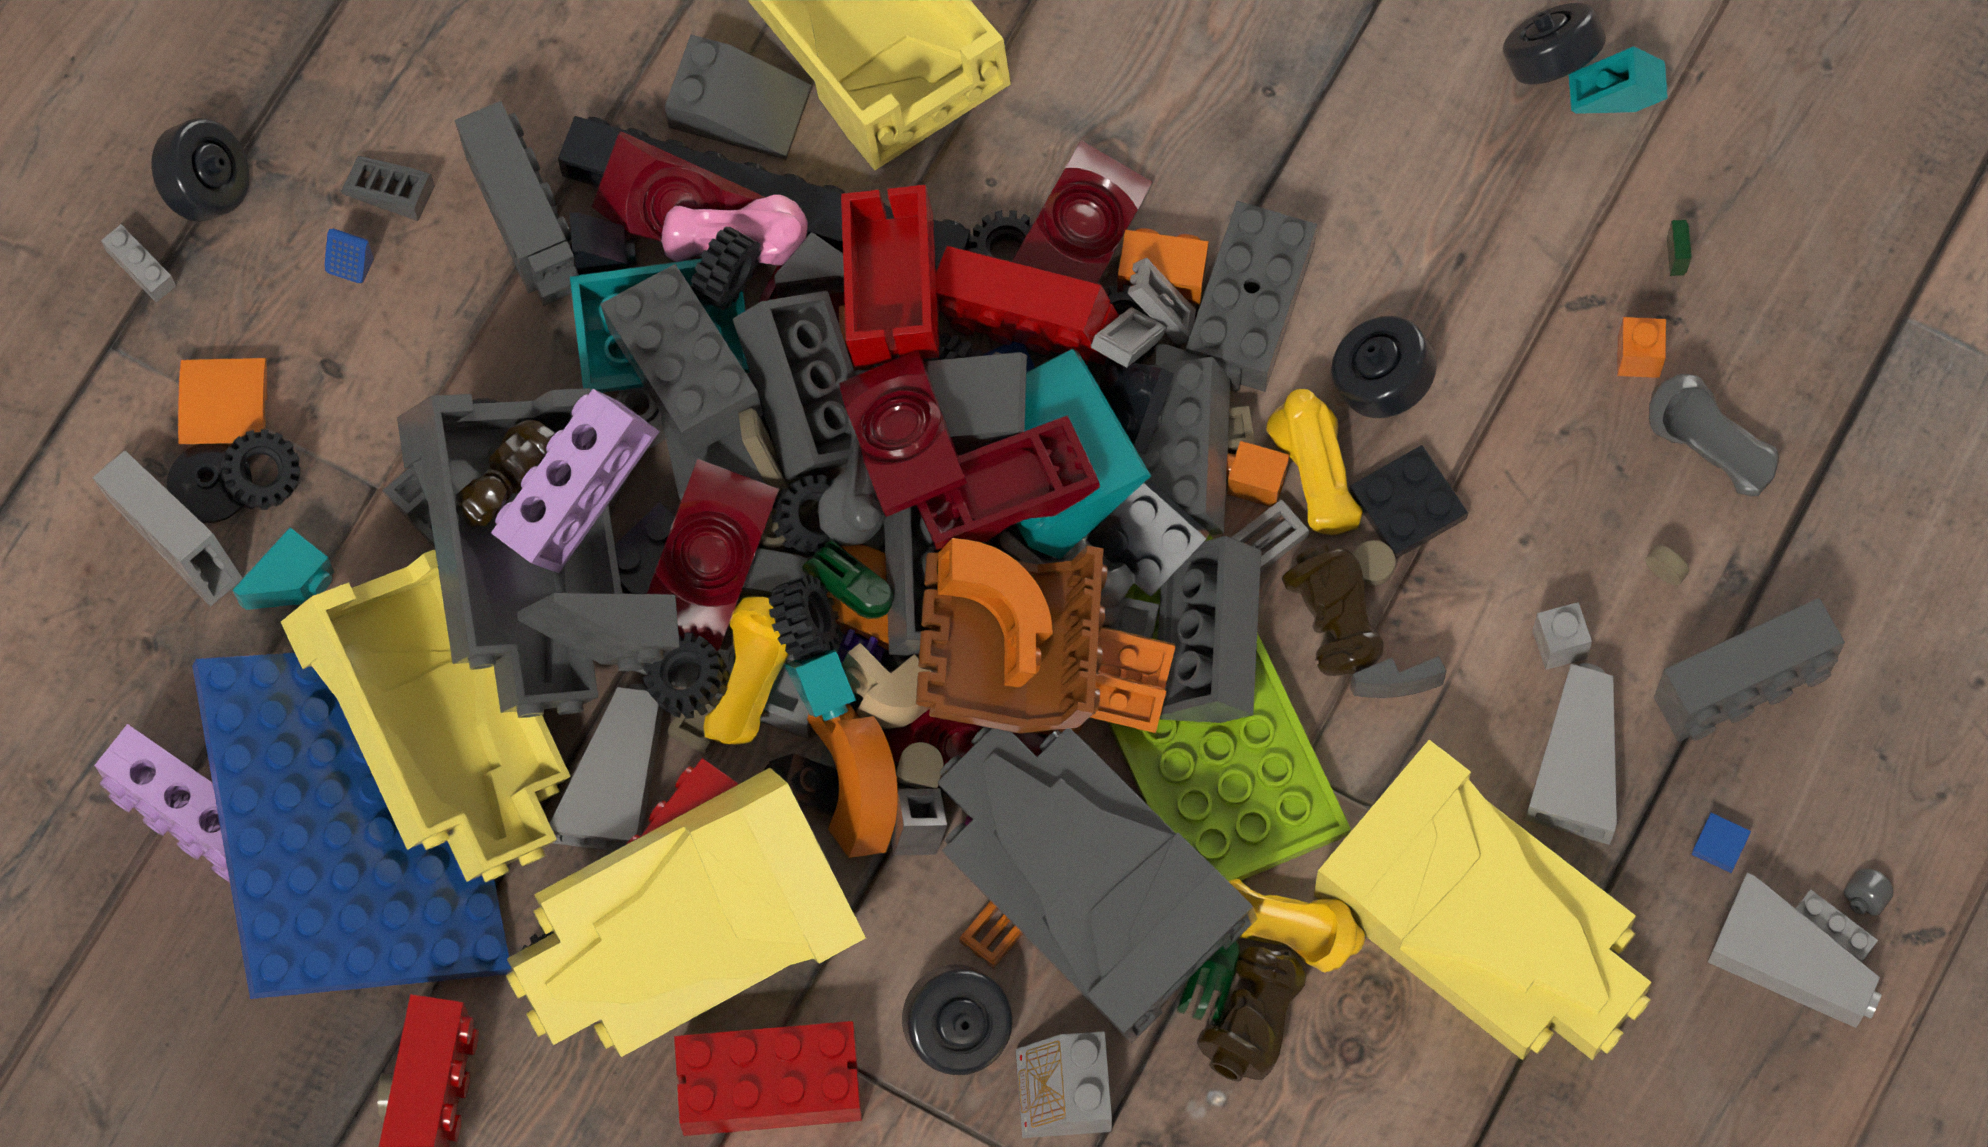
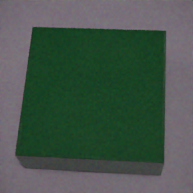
[1667,220,1692,276]

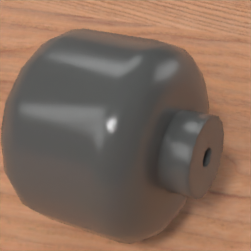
[1844,869,1893,916]

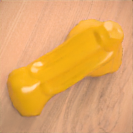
[1266,389,1362,536]
[703,596,789,744]
[1228,879,1365,972]

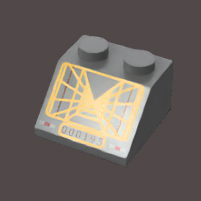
[1016,1031,1112,1138]

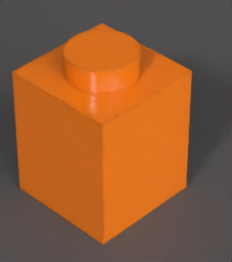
[1617,317,1666,378]
[1226,441,1290,507]

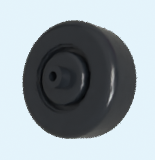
[1503,3,1606,85]
[151,118,250,222]
[1331,316,1437,418]
[902,964,1013,1075]

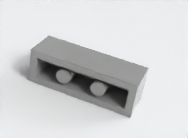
[101,224,176,303]
[1795,890,1878,962]

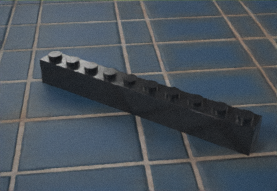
[558,116,971,272]

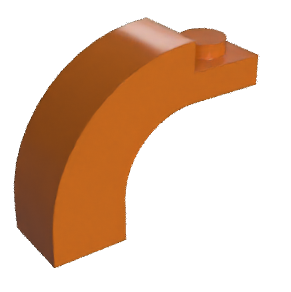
[938,538,1053,688]
[807,703,898,858]

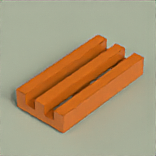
[959,901,1023,969]

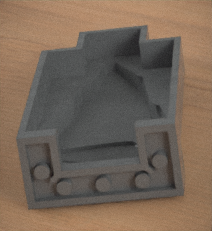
[397,388,622,718]
[937,727,1257,1044]

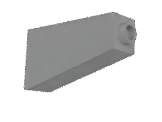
[93,450,243,607]
[1525,663,1617,845]
[550,684,664,851]
[1708,873,1882,1028]

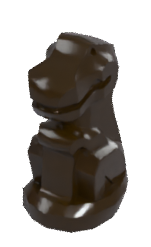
[455,420,555,527]
[1282,544,1384,676]
[1197,947,1306,1082]

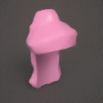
[661,195,808,265]

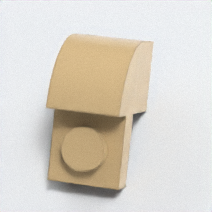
[842,643,931,728]

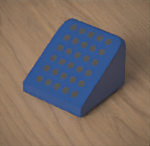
[324,228,374,283]

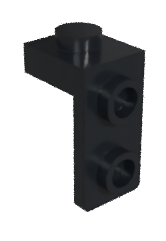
[763,753,839,816]

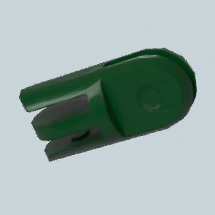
[802,539,893,619]
[1177,940,1240,1027]

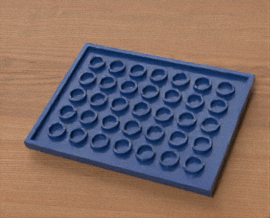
[192,653,511,999]

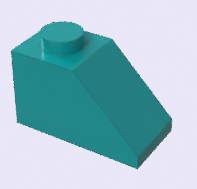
[1569,46,1668,114]
[232,528,335,610]
[784,650,856,721]

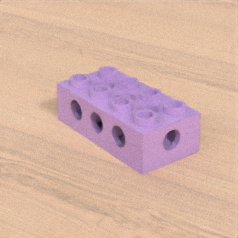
[491,389,659,573]
[94,724,230,883]

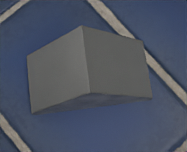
[774,232,844,299]

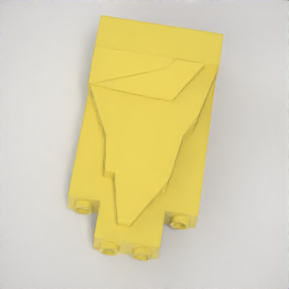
[748,0,1011,170]
[281,549,571,883]
[1314,740,1652,1060]
[506,768,866,1057]

